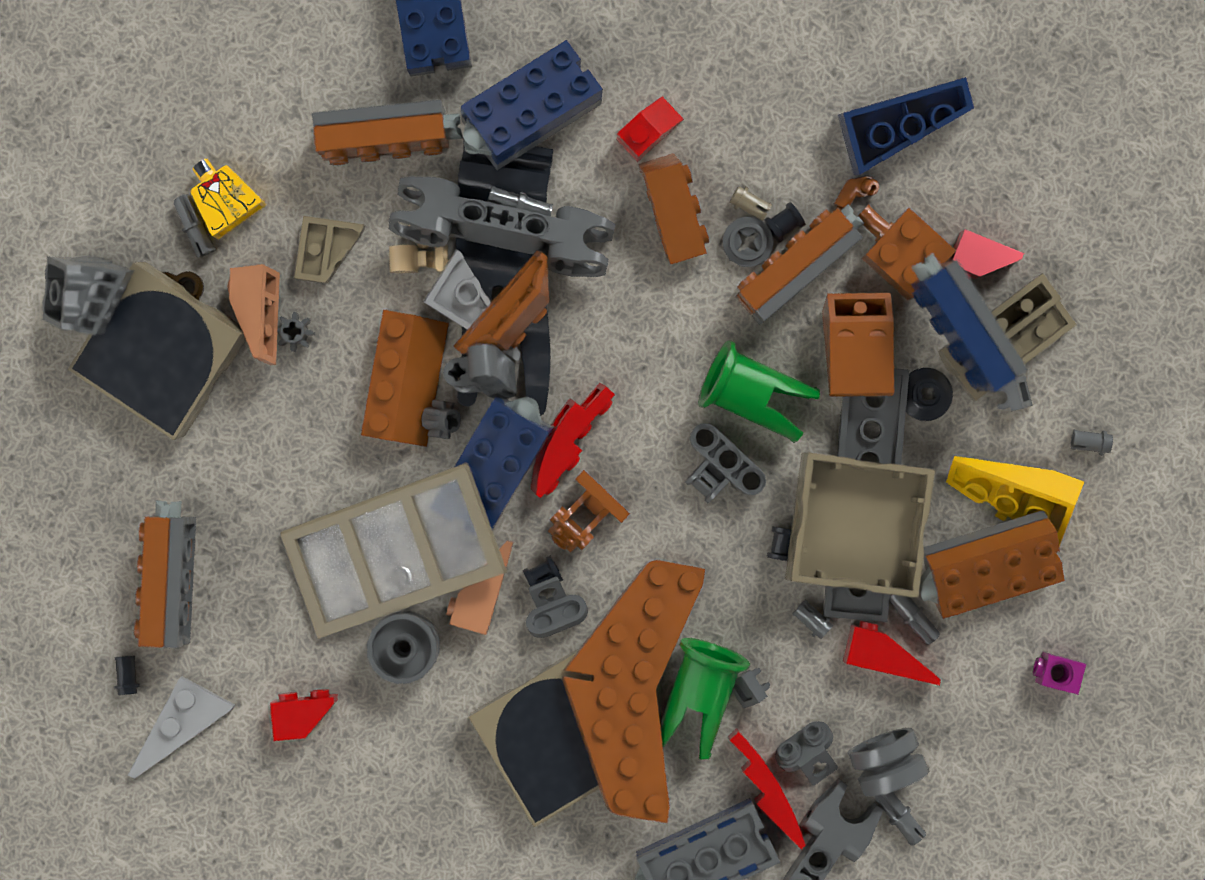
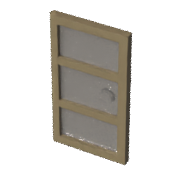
[281,463,507,639]

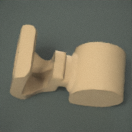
[389,244,448,273]

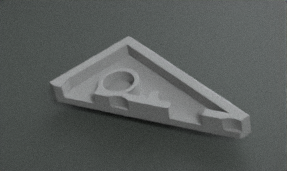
[128,676,235,779]

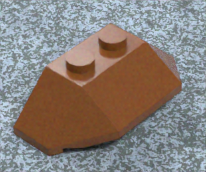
[453,251,549,354]

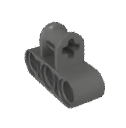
[443,344,516,398]
[685,423,766,503]

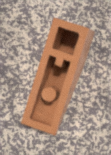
[227,264,280,365]
[446,540,514,635]

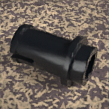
[114,655,140,695]

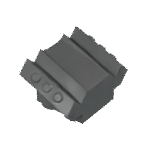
[42,256,134,335]

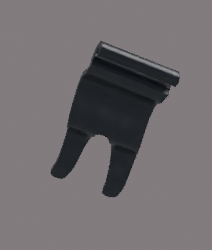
[456,140,554,416]

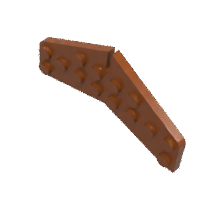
[562,560,705,823]

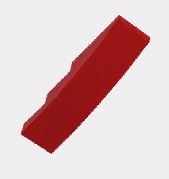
[728,728,806,849]

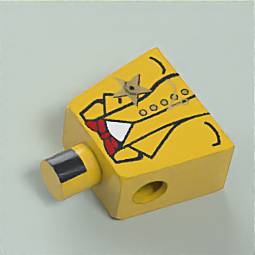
[190,159,267,239]

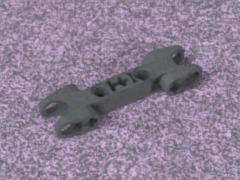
[388,176,616,277]
[782,778,884,880]

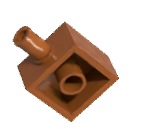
[857,204,956,300]

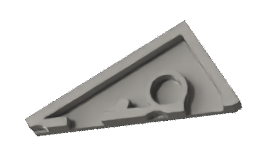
[423,250,521,361]

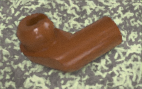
[834,176,879,209]

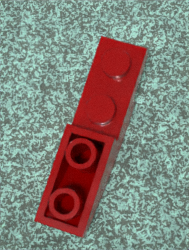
[531,383,615,499]

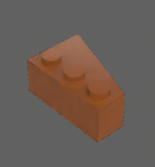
[638,153,709,265]

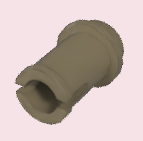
[730,186,772,221]

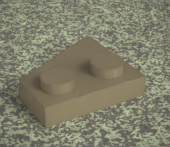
[294,216,365,284]

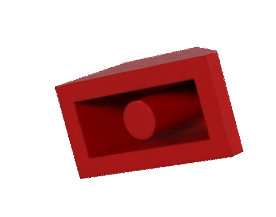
[616,96,684,162]

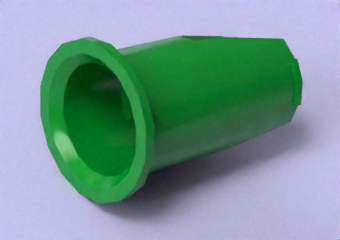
[698,340,820,443]
[660,638,750,760]

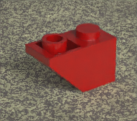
[270,689,338,741]

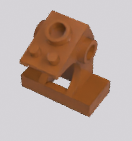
[548,470,630,553]

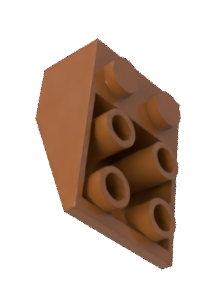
[822,293,894,397]

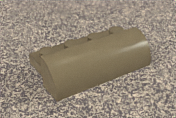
[939,273,1077,401]

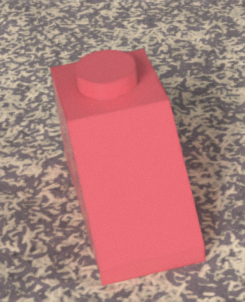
[948,229,1024,279]

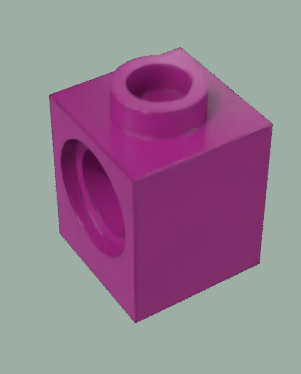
[1033,652,1086,695]

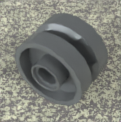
[367,611,440,684]
[847,728,930,797]

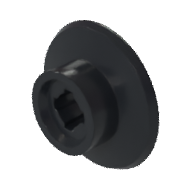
[906,367,953,421]

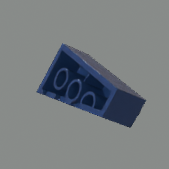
[838,77,974,176]

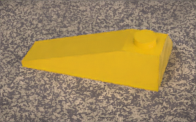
[946,456,1084,547]

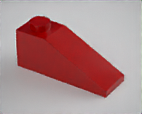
[843,620,941,686]

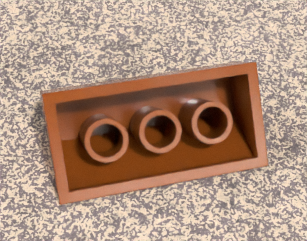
[361,310,449,447]

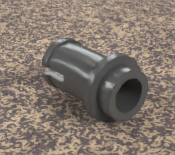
[1070,429,1113,456]
[792,599,833,639]

